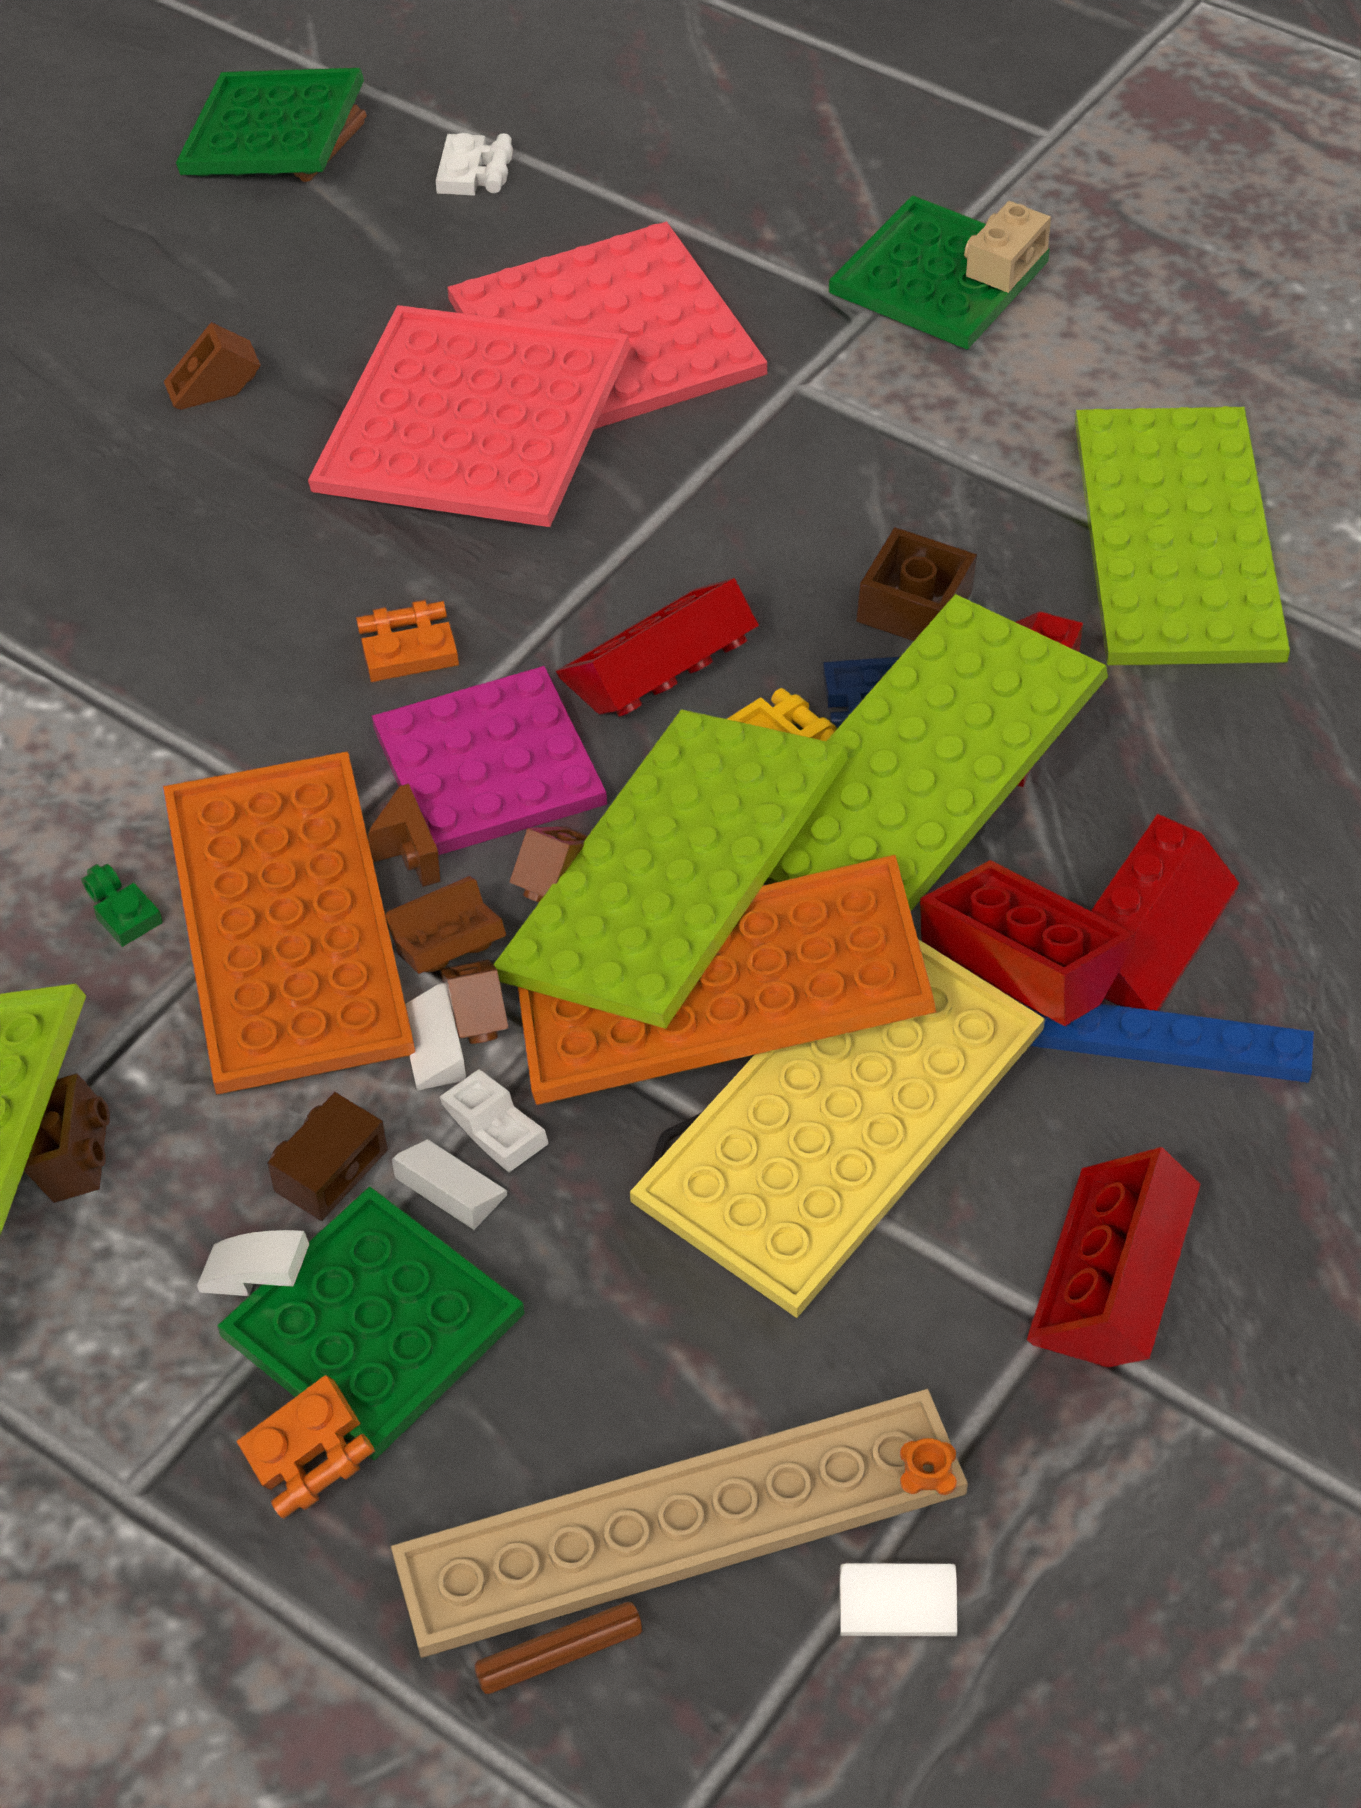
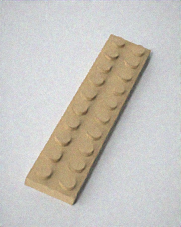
[391,1389,968,1658]

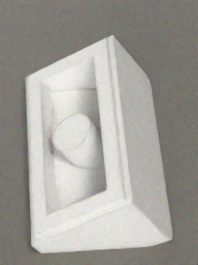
[405,983,466,1091]
[392,1139,507,1230]
[839,1563,957,1636]

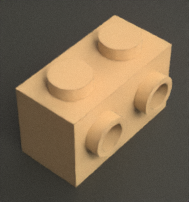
[964,201,1051,293]

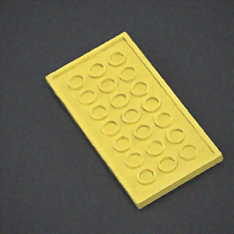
[630,939,1045,1318]

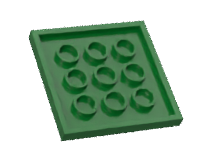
[176,68,364,176]
[829,195,1050,350]
[217,1186,525,1461]

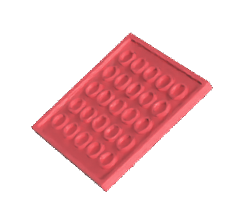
[447,221,767,429]
[308,305,630,527]

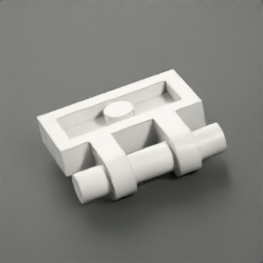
[436,133,513,195]

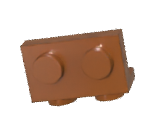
[386,876,507,974]

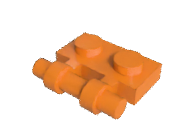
[356,600,459,682]
[236,1375,375,1519]

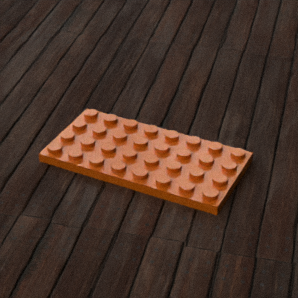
[163,751,415,1095]
[518,855,936,1105]

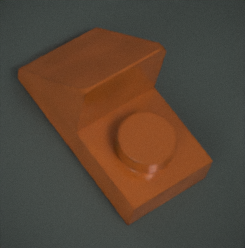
[368,784,441,887]

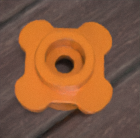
[900,1438,957,1495]

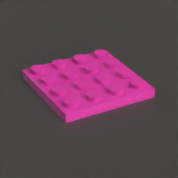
[372,666,607,855]

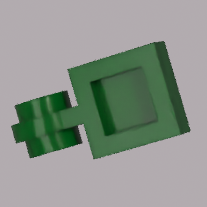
[81,864,163,947]

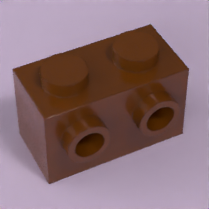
[24,1073,110,1203]
[267,1092,388,1221]

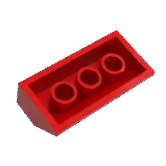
[556,578,759,717]
[1091,814,1239,1011]
[920,860,1135,1026]
[1026,1147,1200,1367]

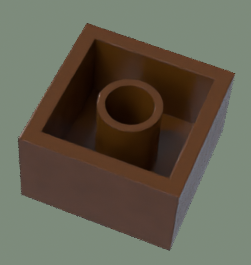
[856,527,977,641]

